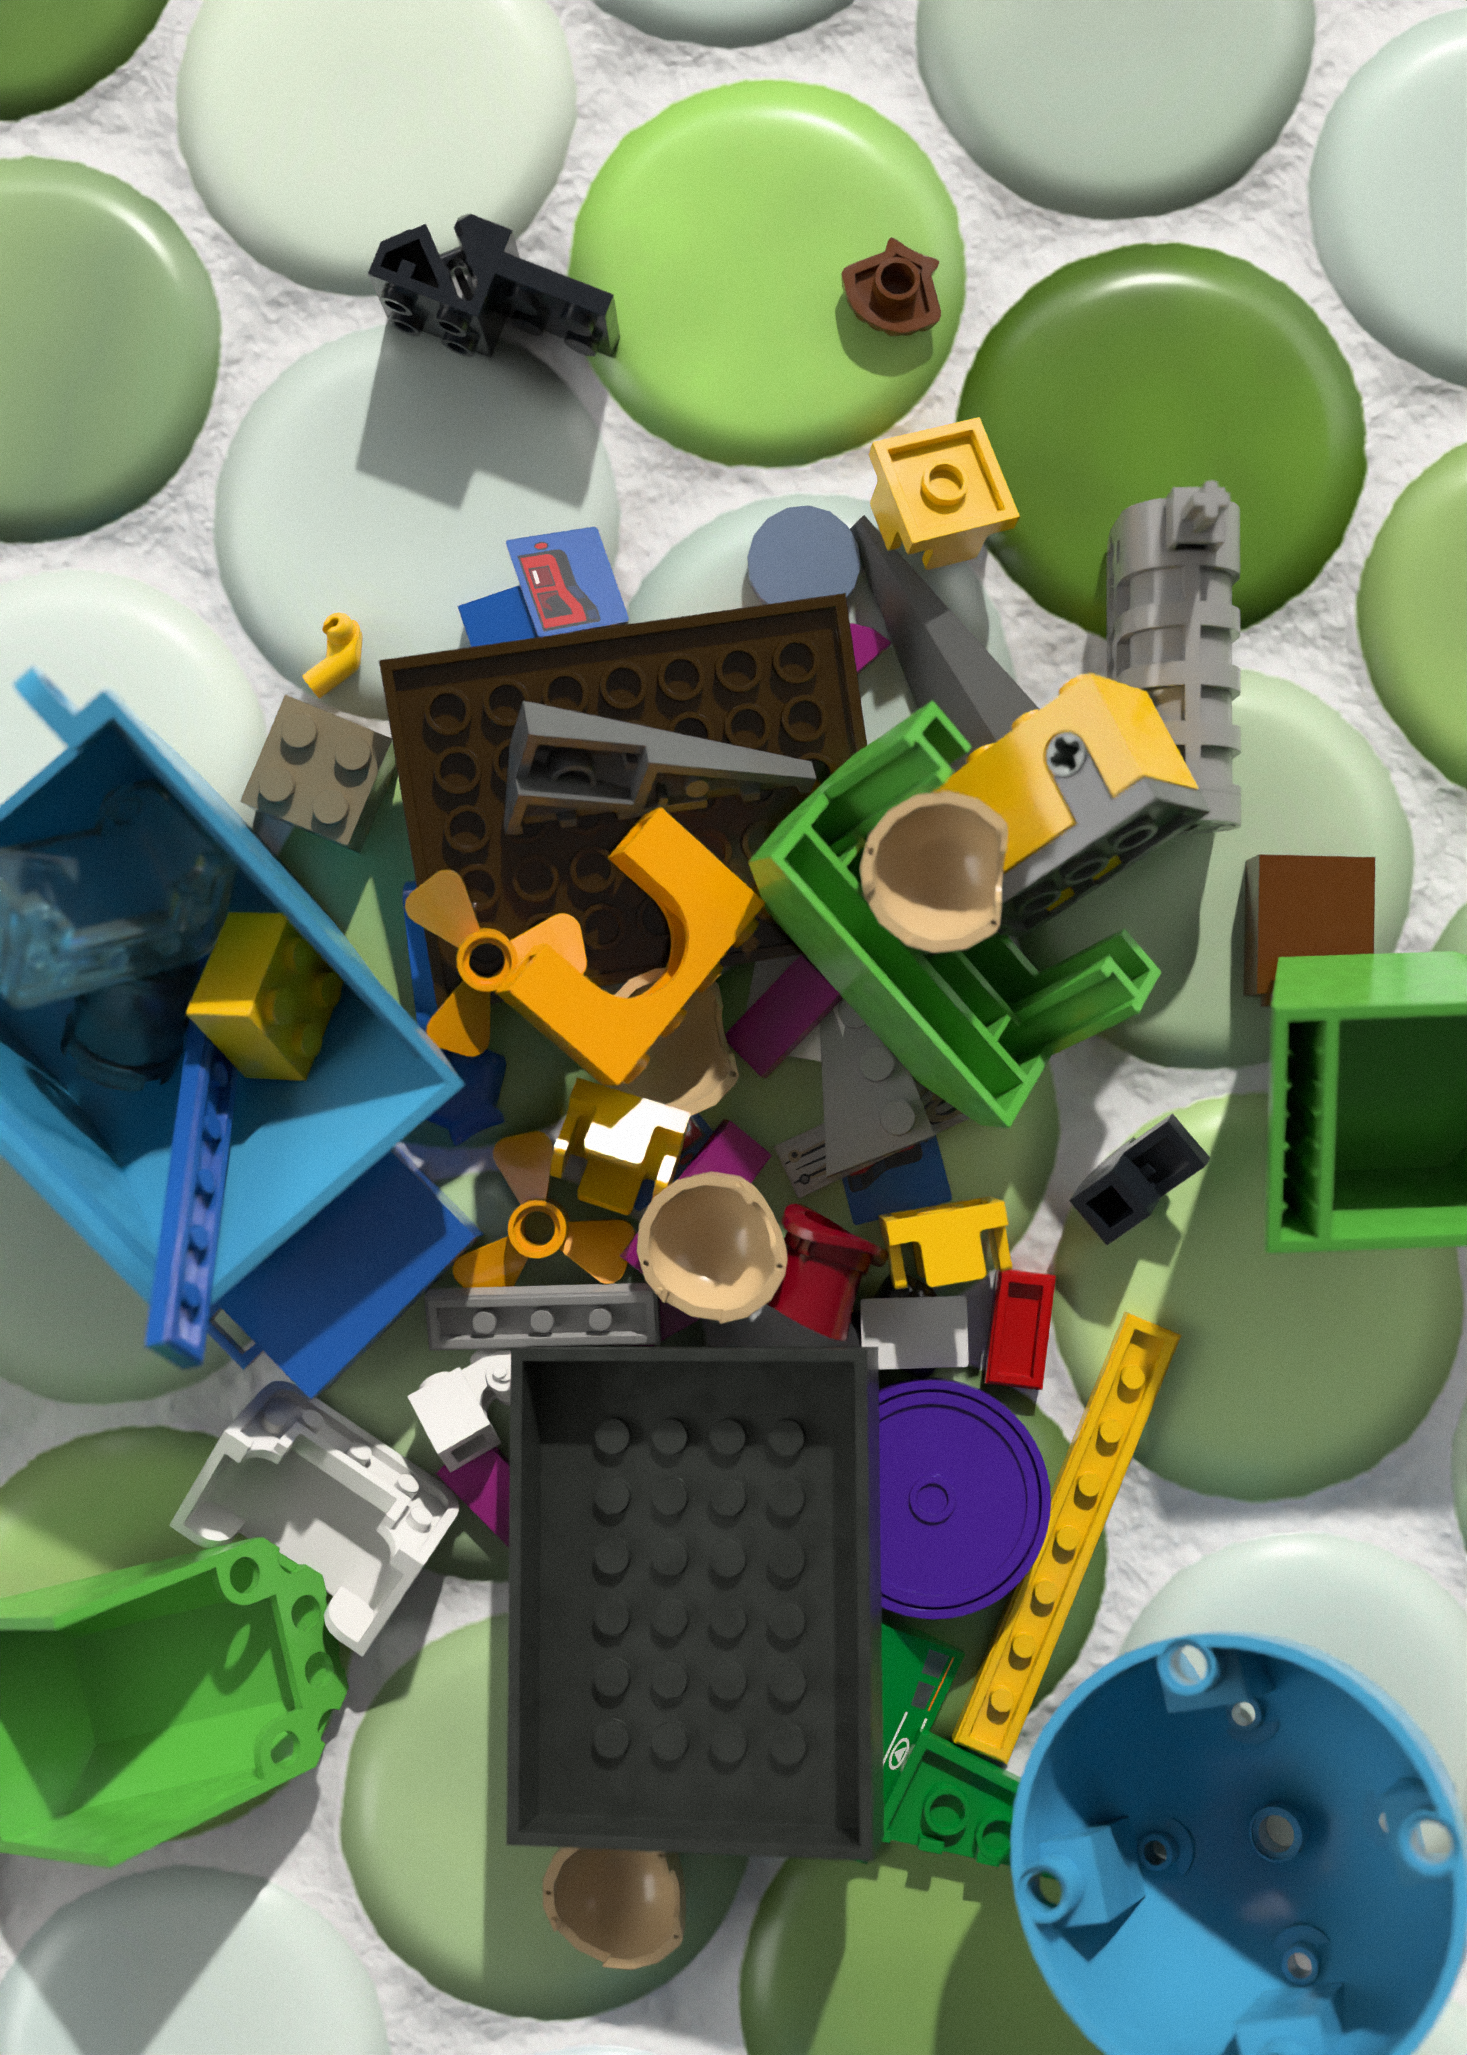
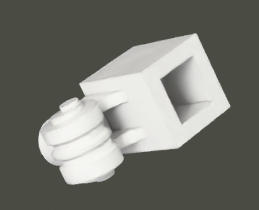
[408,1349,511,1473]

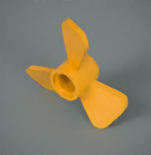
[405,870,587,1057]
[453,1131,636,1288]

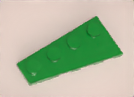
[881,1728,1057,1880]

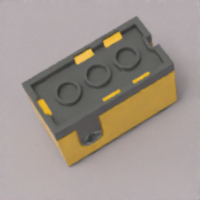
[932,673,1211,938]

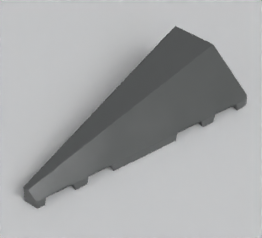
[850,515,1040,775]
[504,701,816,835]

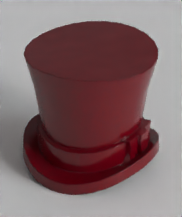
[766,1204,889,1341]

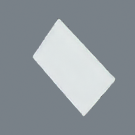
[860,1296,969,1370]

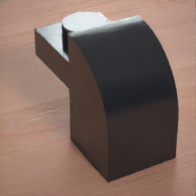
[1069,1113,1210,1245]

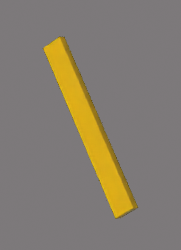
[951,1311,1181,1765]

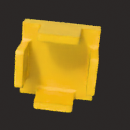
[868,417,1020,570]
[550,1077,691,1215]
[878,1196,1012,1290]

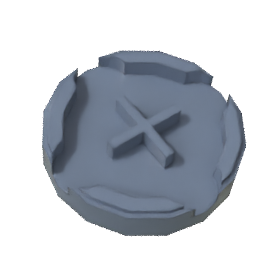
[747,505,861,605]

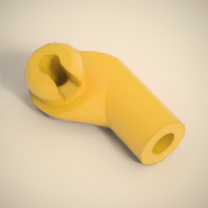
[302,612,363,699]

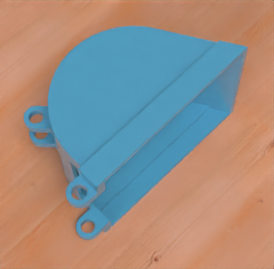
[0,665,465,1306]

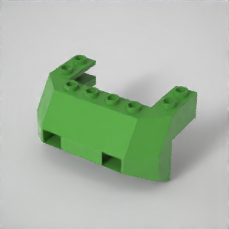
[748,700,1161,1129]

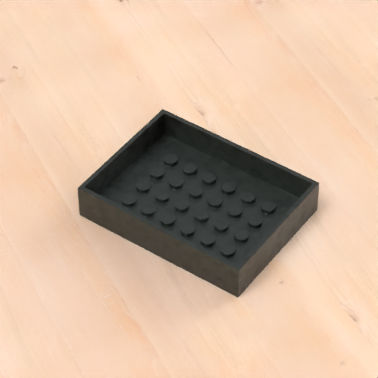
[507,1346,884,1861]

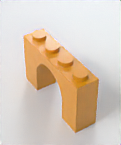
[495,807,766,1086]

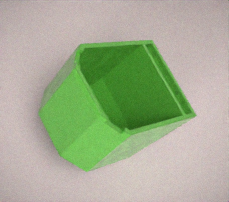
[1265,951,1467,1253]

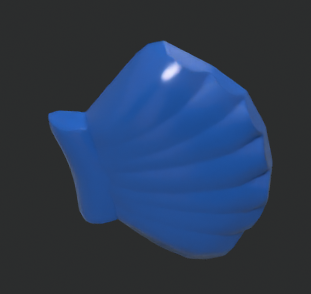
[425,1049,506,1146]

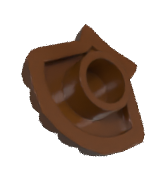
[841,237,941,336]

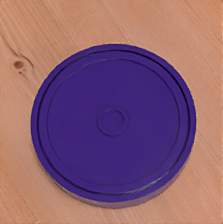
[879,1377,1051,1619]

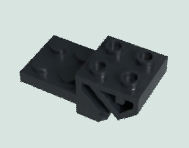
[368,214,620,358]

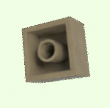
[240,694,397,854]

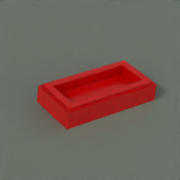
[983,1269,1056,1390]

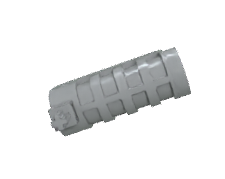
[1107,481,1241,835]

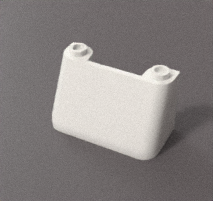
[169,1381,459,1657]

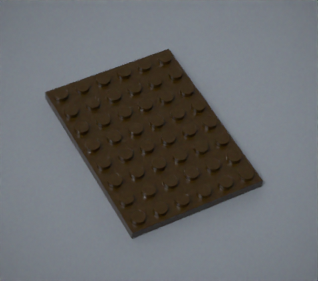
[379,593,867,1010]

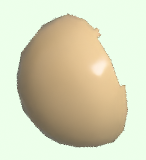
[860,791,1008,953]
[611,968,739,1116]
[637,1171,788,1324]
[543,1847,686,1970]

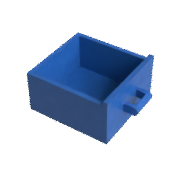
[207,1145,484,1399]

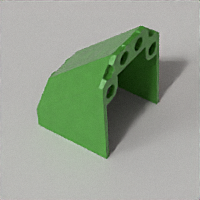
[0,1537,349,1868]

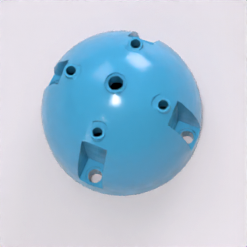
[1011,1631,1467,2055]

